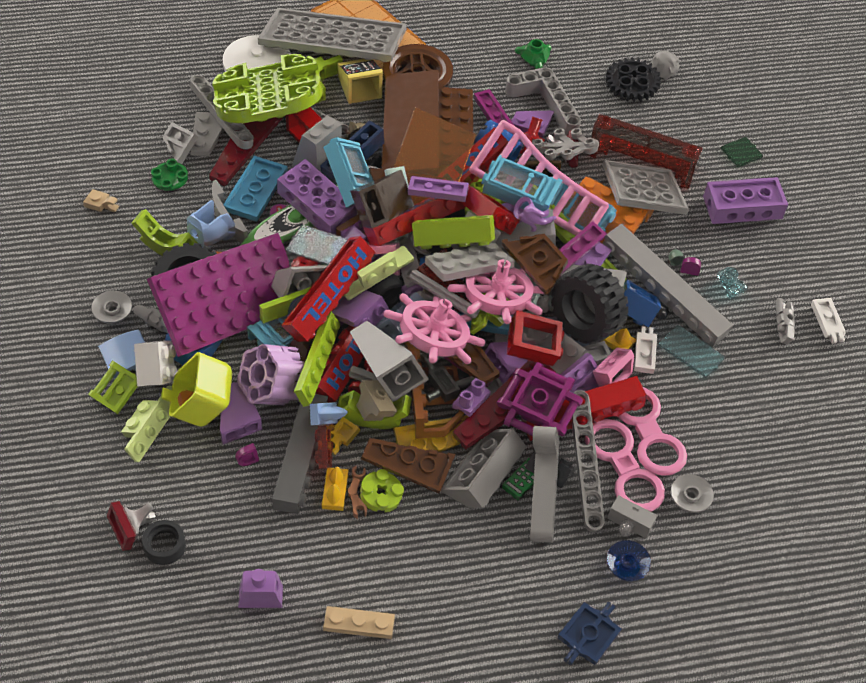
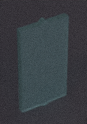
[287,224,348,265]
[658,325,725,378]

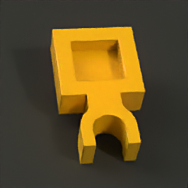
[323,417,360,455]

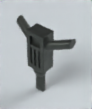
[420,353,474,403]

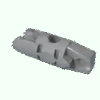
[775,298,795,345]
[133,304,168,333]

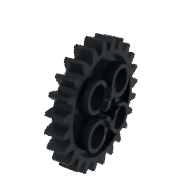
[605,57,661,102]

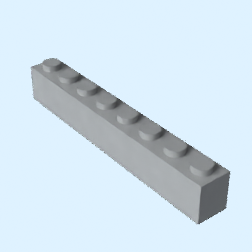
[603,224,733,348]

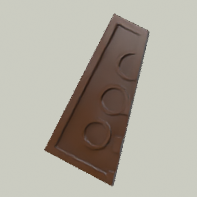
[438,327,500,385]
[361,438,456,494]

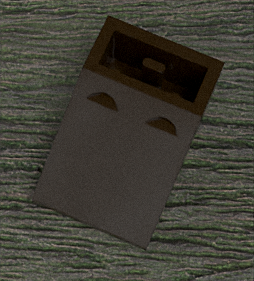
[350,170,414,228]

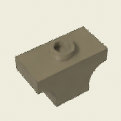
[356,380,397,421]

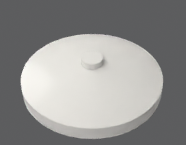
[223,35,291,72]

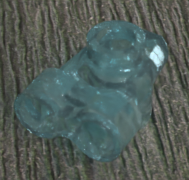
[716,267,748,299]

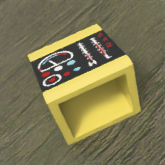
[338,59,383,104]

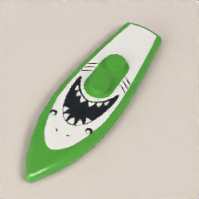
[240,184,338,246]

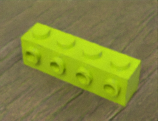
[412,215,495,249]

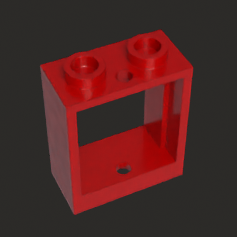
[286,107,322,143]
[461,186,520,235]
[507,310,564,366]

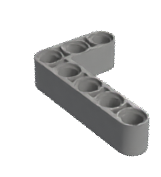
[505,67,581,136]
[530,426,559,543]

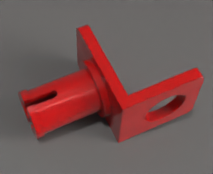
[520,116,545,154]

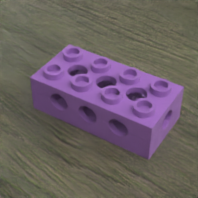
[277,159,357,238]
[703,177,788,224]

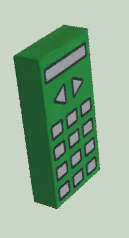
[502,458,534,501]

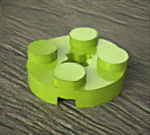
[360,469,404,512]

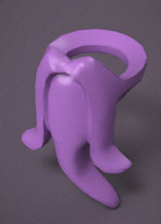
[514,197,556,232]

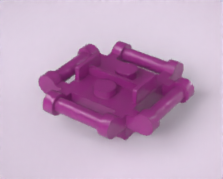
[496,362,583,436]

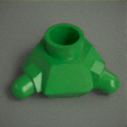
[515,39,552,69]

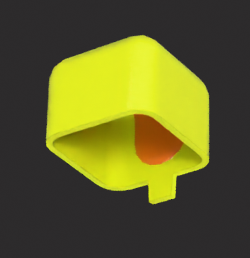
[161,352,232,427]

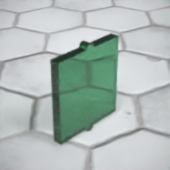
[721,137,763,167]

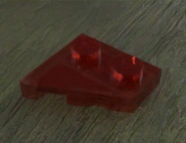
[315,424,335,469]

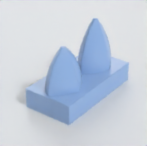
[310,402,348,425]

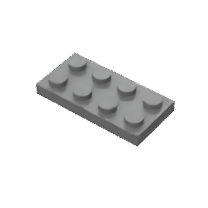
[425,243,515,282]

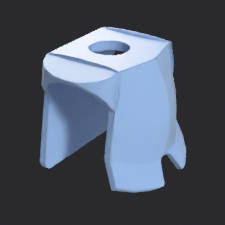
[187,200,235,248]

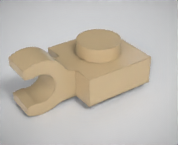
[83,189,119,212]

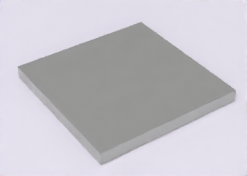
[602,160,689,215]

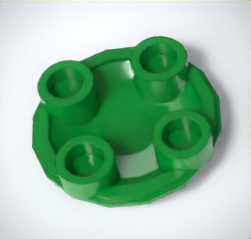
[151,158,188,191]

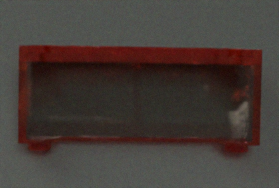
[587,114,703,190]

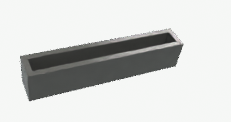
[272,394,328,514]

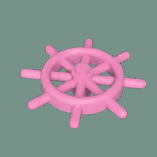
[448,259,544,324]
[383,293,486,364]

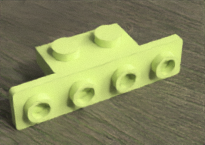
[344,246,414,300]
[121,386,172,462]

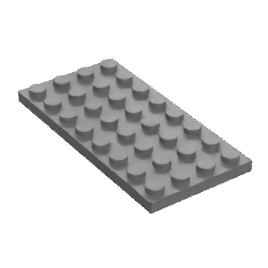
[258,8,407,62]

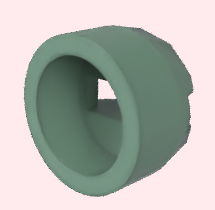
[668,249,685,266]

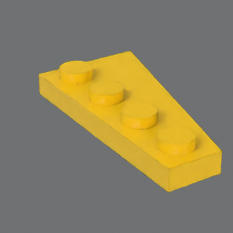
[394,415,469,453]

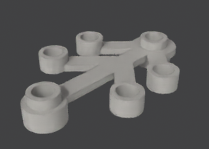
[532,128,599,160]

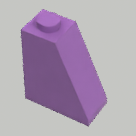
[220,382,262,445]

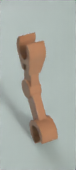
[348,466,367,519]

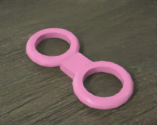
[617,387,687,476]
[585,419,665,512]

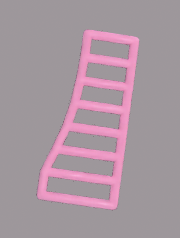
[469,120,609,236]

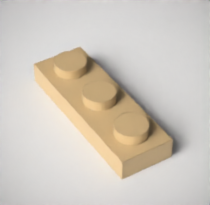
[323,606,395,639]

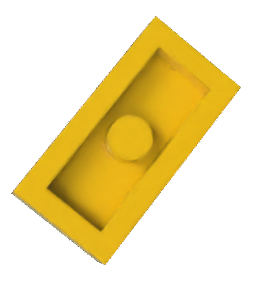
[601,328,636,350]
[322,466,349,511]

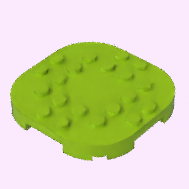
[212,54,323,123]

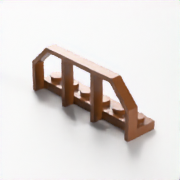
[404,341,464,439]

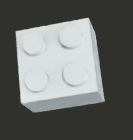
[134,340,177,386]

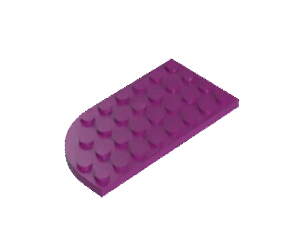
[147,233,290,357]

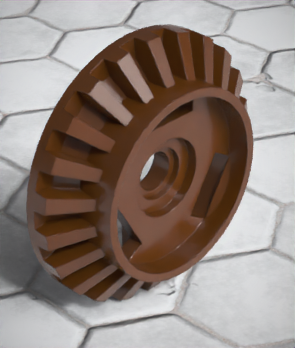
[383,44,453,87]

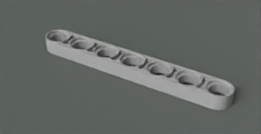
[190,75,253,149]
[571,390,605,533]

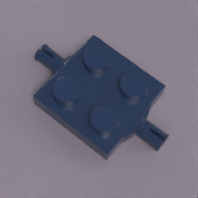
[557,602,622,665]

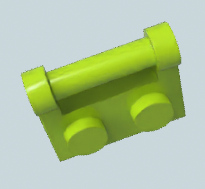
[88,360,138,414]

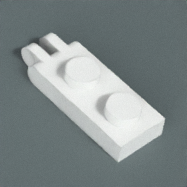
[811,298,846,344]
[634,326,657,374]

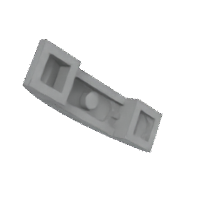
[212,180,248,242]

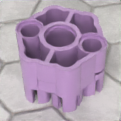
[237,344,305,405]

